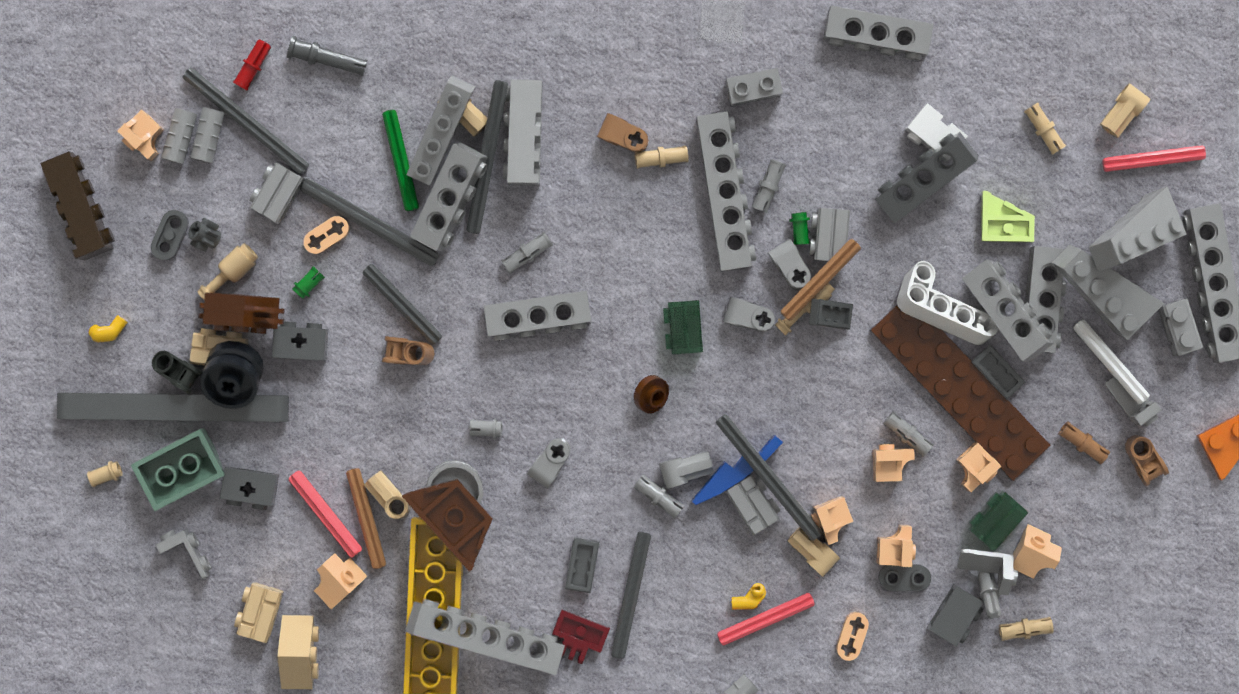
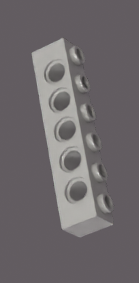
[697,111,756,272]
[1182,203,1239,363]
[405,599,565,675]

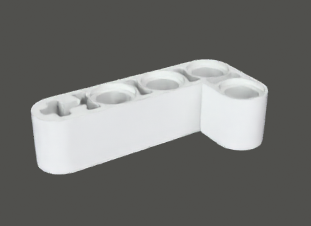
[897,261,998,345]

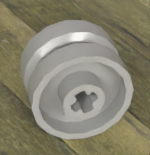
[426,460,483,503]

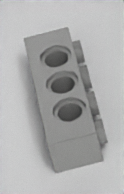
[823,6,934,61]
[406,75,475,186]
[410,143,488,251]
[1022,246,1066,353]
[962,259,1054,362]
[484,291,591,341]

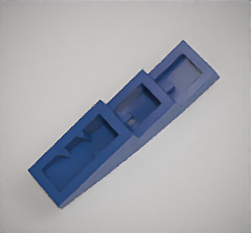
[691,435,783,505]

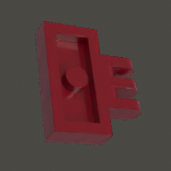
[552,609,610,665]

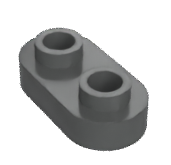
[151,210,189,260]
[879,564,931,591]

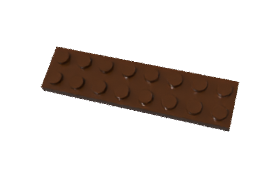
[870,299,1051,481]

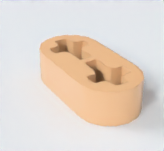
[304,216,350,254]
[836,612,869,661]

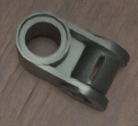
[152,350,203,395]

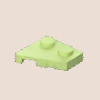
[981,191,1035,243]

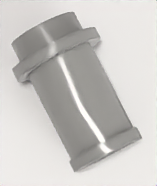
[469,419,503,439]

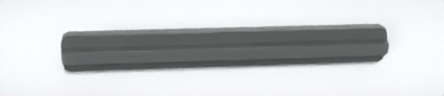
[611,532,651,659]

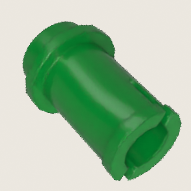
[789,212,810,245]
[292,266,325,299]

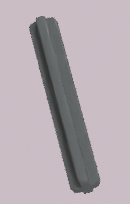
[363,264,442,345]

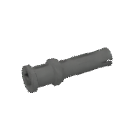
[287,36,367,76]

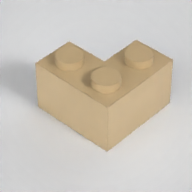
[277,615,319,689]

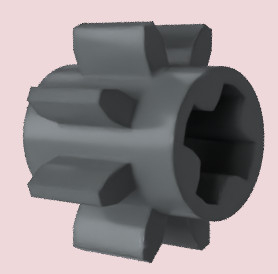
[188,218,221,252]

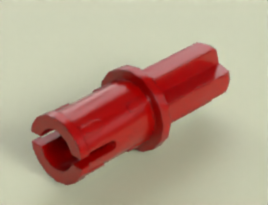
[233,39,271,90]

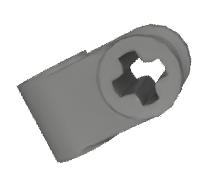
[768,239,811,290]
[723,297,775,331]
[527,438,570,489]

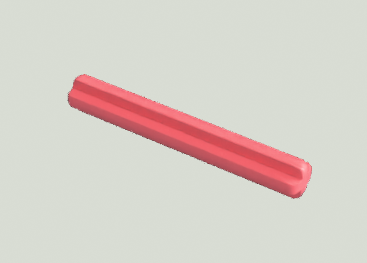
[1103,146,1206,172]
[288,470,362,558]
[717,593,815,645]

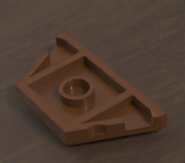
[402,479,493,572]

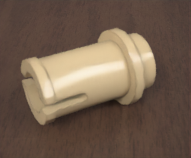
[87,461,123,488]

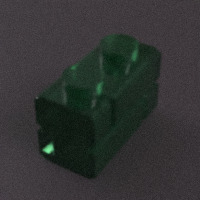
[663,300,703,354]
[968,491,1028,551]

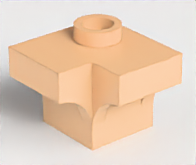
[118,110,164,161]
[956,442,1001,492]
[872,444,915,482]
[811,496,853,545]
[1012,524,1062,579]
[877,525,916,567]
[314,554,367,609]

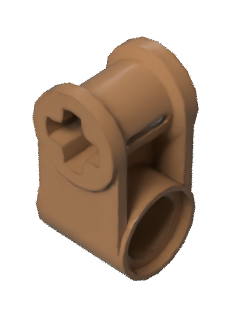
[597,113,648,152]
[382,336,435,365]
[1125,435,1169,486]

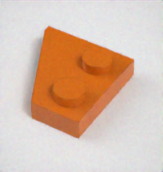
[1197,414,1239,480]

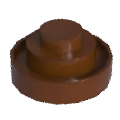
[633,375,669,414]

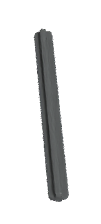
[183,67,309,174]
[466,80,508,234]
[300,178,439,266]
[716,414,822,541]

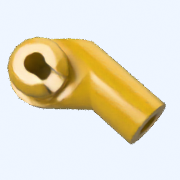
[88,315,128,343]
[731,583,766,610]

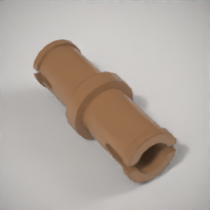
[1058,421,1110,464]

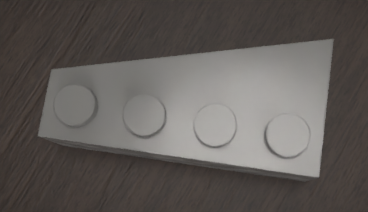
[503,79,542,186]
[1089,186,1187,272]
[1052,244,1165,340]

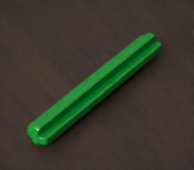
[382,110,419,211]

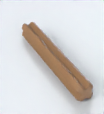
[781,239,861,321]
[346,468,386,569]

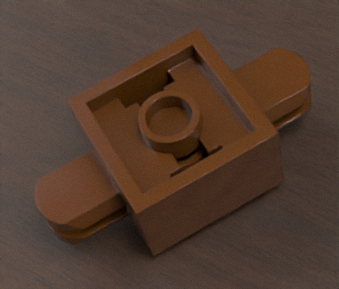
[198,293,285,334]

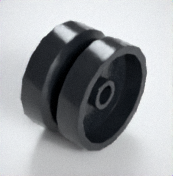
[200,341,264,409]

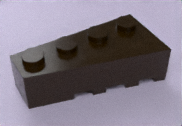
[40,151,115,261]

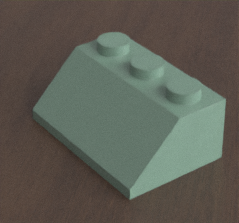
[131,428,225,511]

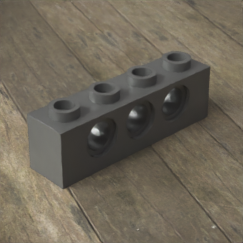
[875,132,979,224]

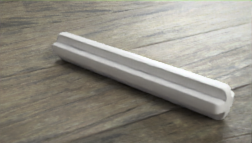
[1073,319,1150,404]

